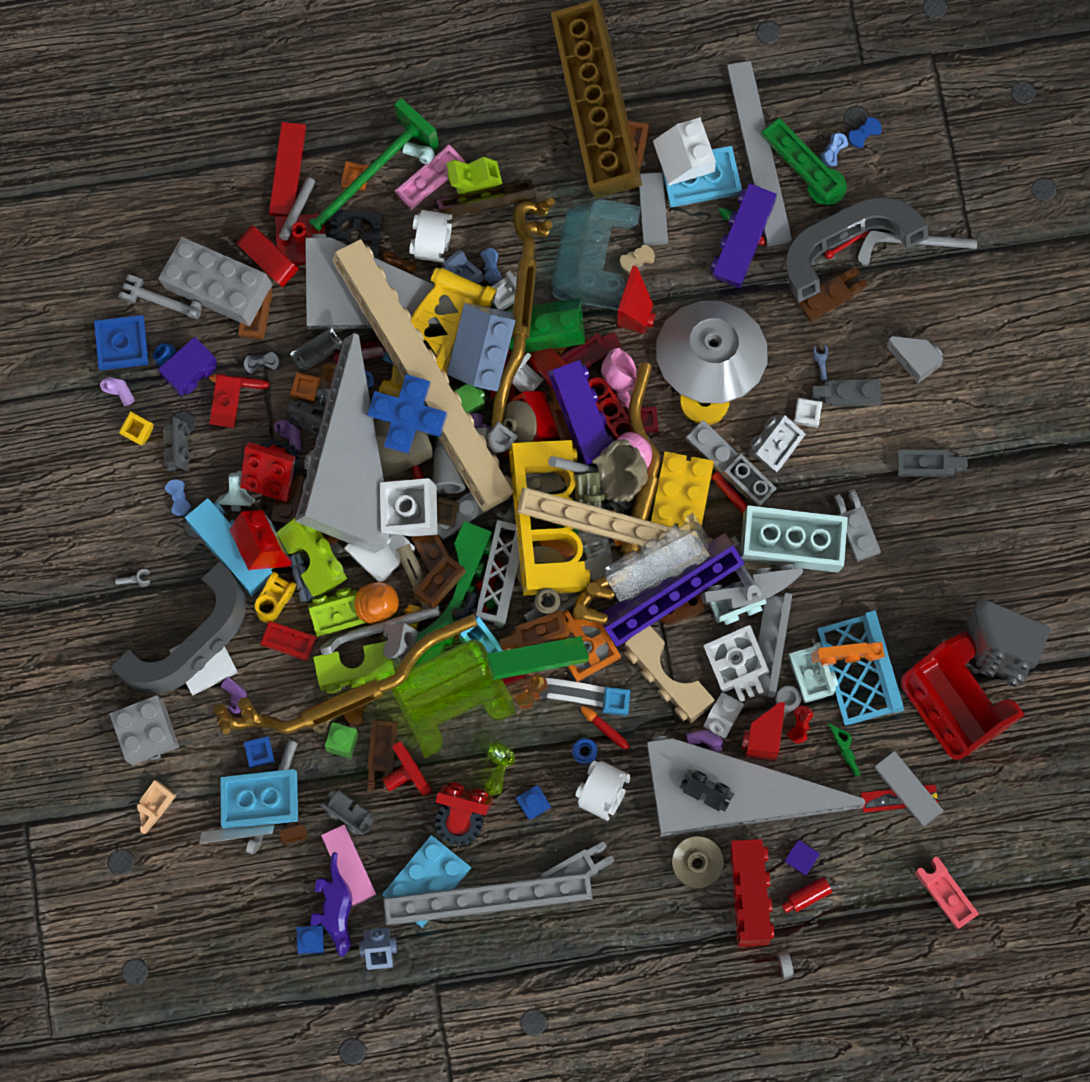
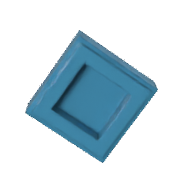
[602,687,630,716]

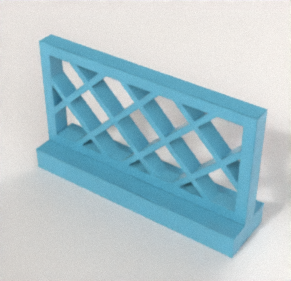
[818,610,905,726]

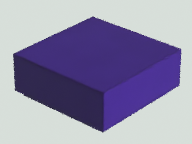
[784,840,820,876]

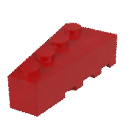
[730,839,774,947]

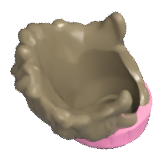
[592,432,652,503]

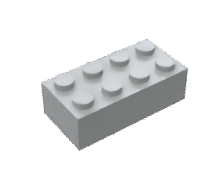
[158,237,273,327]

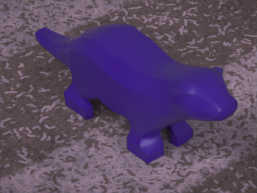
[311,852,352,957]

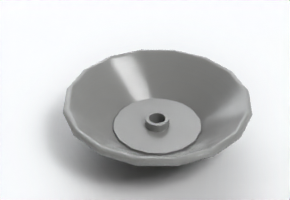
[656,301,767,404]

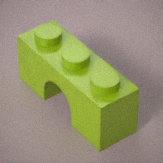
[277,517,347,596]
[313,641,395,693]

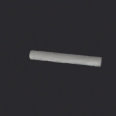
[279,177,315,240]
[548,456,598,473]

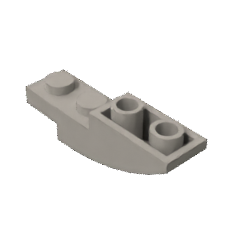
[685,420,777,506]
[701,564,803,610]

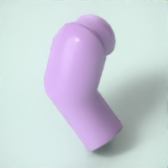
[100,377,135,406]

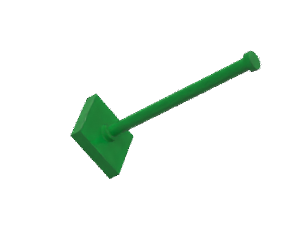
[308,98,439,232]

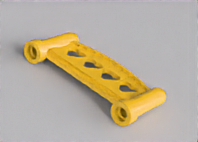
[378,268,497,398]

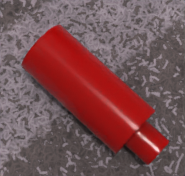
[781,877,832,914]

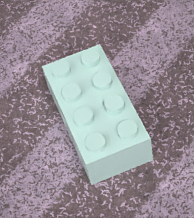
[740,506,848,573]

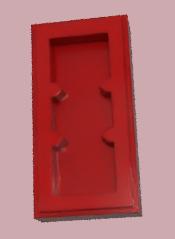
[209,375,242,428]
[260,621,317,662]

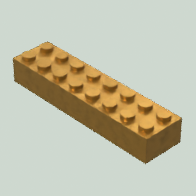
[551,0,643,199]

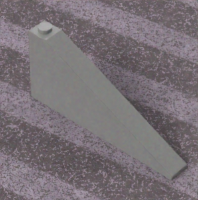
[306,234,458,330]
[295,333,391,553]
[647,736,865,837]

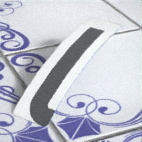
[538,678,605,707]

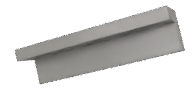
[475,520,519,628]
[752,593,792,698]

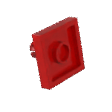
[275,213,326,265]
[382,741,432,796]

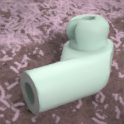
[403,142,434,164]

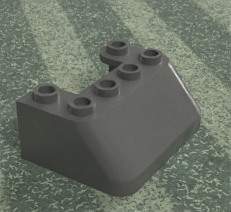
[964,599,1052,687]

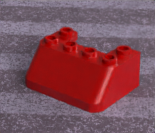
[901,631,1025,760]

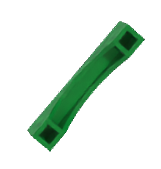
[414,521,492,674]

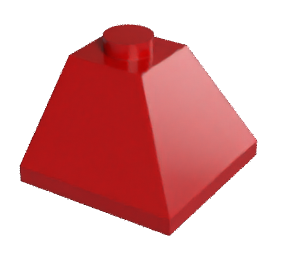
[617,265,656,334]

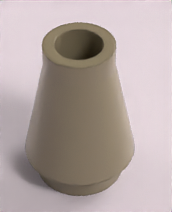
[535,588,560,614]

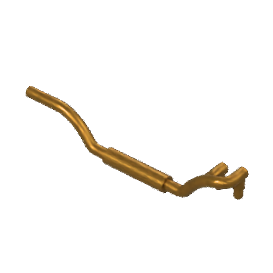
[489,197,555,449]
[572,362,661,624]
[213,614,478,735]

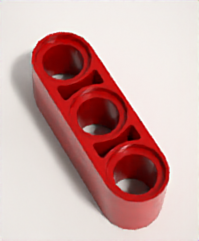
[236,225,299,287]
[588,377,632,441]

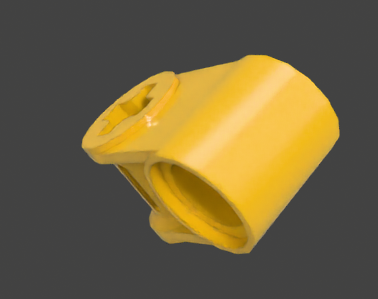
[255,572,297,623]

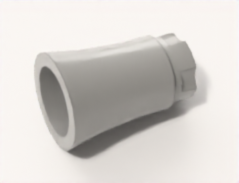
[432,439,466,495]

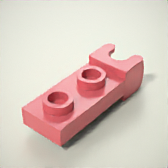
[915,856,979,930]

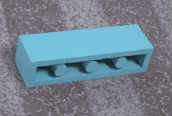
[185,498,273,597]

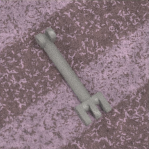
[118,274,202,319]
[730,536,762,602]

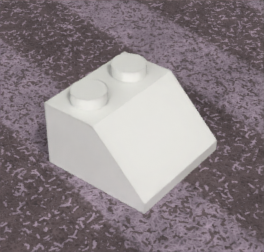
[653,117,716,186]
[380,478,438,536]

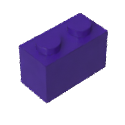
[158,337,217,397]

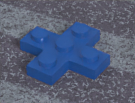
[367,374,448,454]

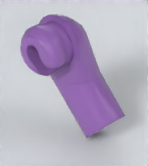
[221,677,247,714]

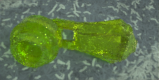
[485,743,515,795]

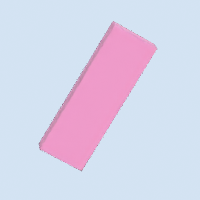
[395,145,465,210]
[321,825,376,906]

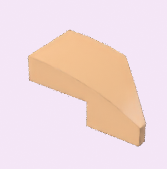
[137,780,177,834]

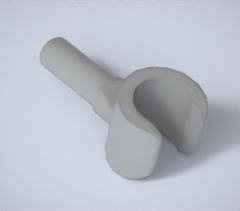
[115,569,150,587]

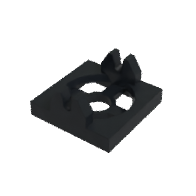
[330,210,383,259]

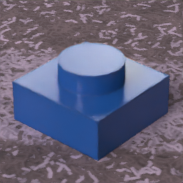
[244,736,275,769]
[516,785,551,821]
[297,926,324,954]

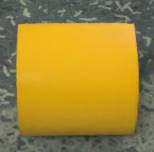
[119,411,154,445]

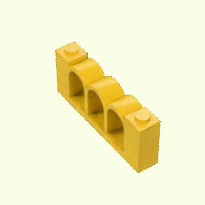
[508,440,590,596]

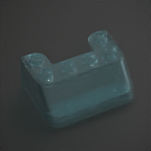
[552,200,641,310]

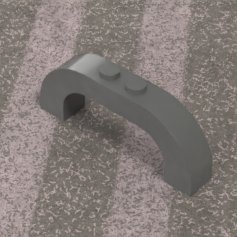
[786,198,928,303]
[110,561,246,694]

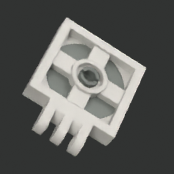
[703,625,770,702]

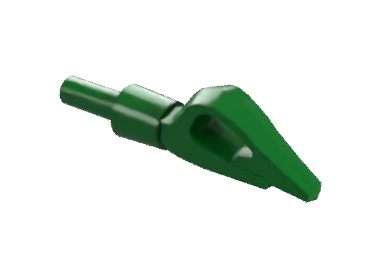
[827,723,861,777]

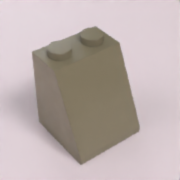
[374,420,434,478]

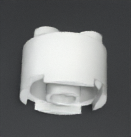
[409,210,452,263]
[576,761,630,821]

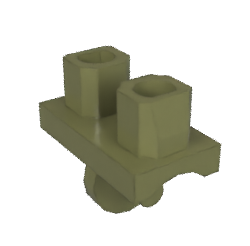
[574,471,605,508]

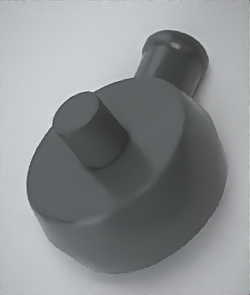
[497,503,516,530]

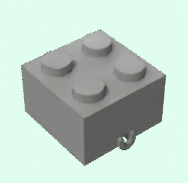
[110,695,180,765]

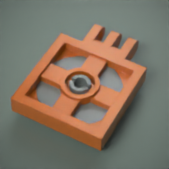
[557,607,621,682]

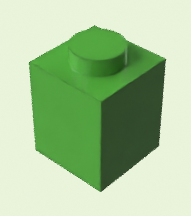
[456,384,487,415]
[325,722,359,759]

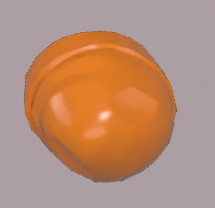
[354,582,399,624]

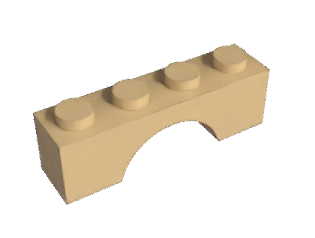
[624,626,715,724]

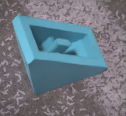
[458,615,504,667]

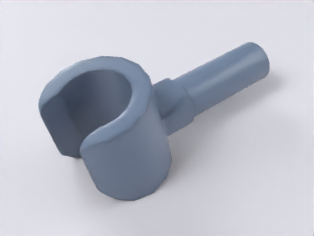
[813,345,828,381]

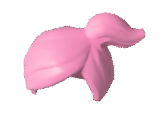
[601,348,636,409]

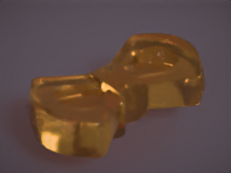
[515,675,548,709]

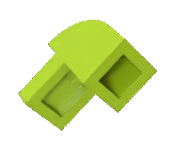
[446,157,502,194]

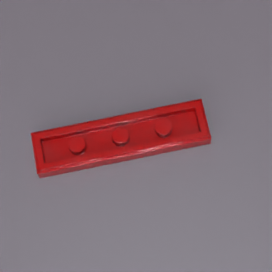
[269,122,306,217]

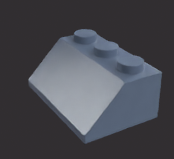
[447,303,515,391]

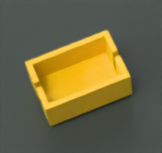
[651,452,714,535]

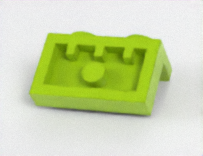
[308,588,365,637]

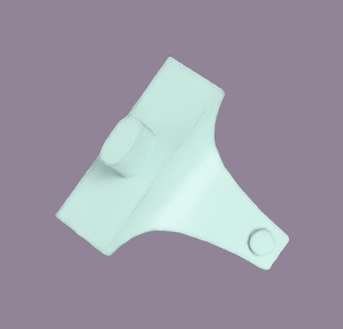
[216,471,255,511]

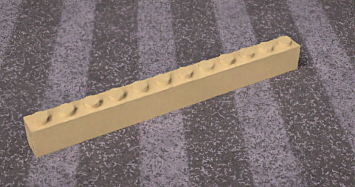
[332,239,513,512]

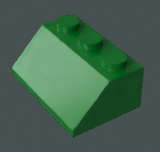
[507,298,585,353]

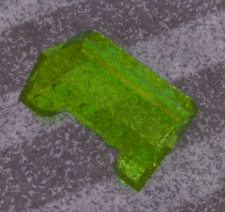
[392,640,516,758]

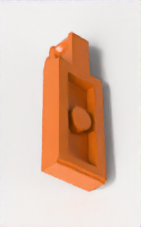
[811,642,885,666]

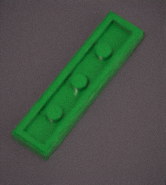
[761,117,844,203]
[485,636,589,680]

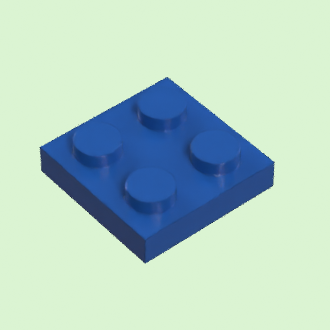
[94,315,149,370]

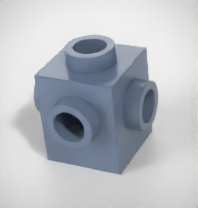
[359,927,397,970]

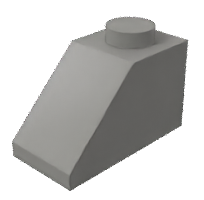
[886,336,943,383]

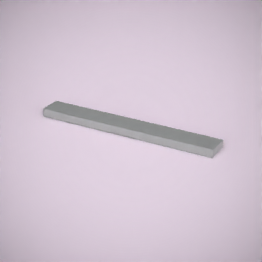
[727,61,792,247]
[383,873,592,925]

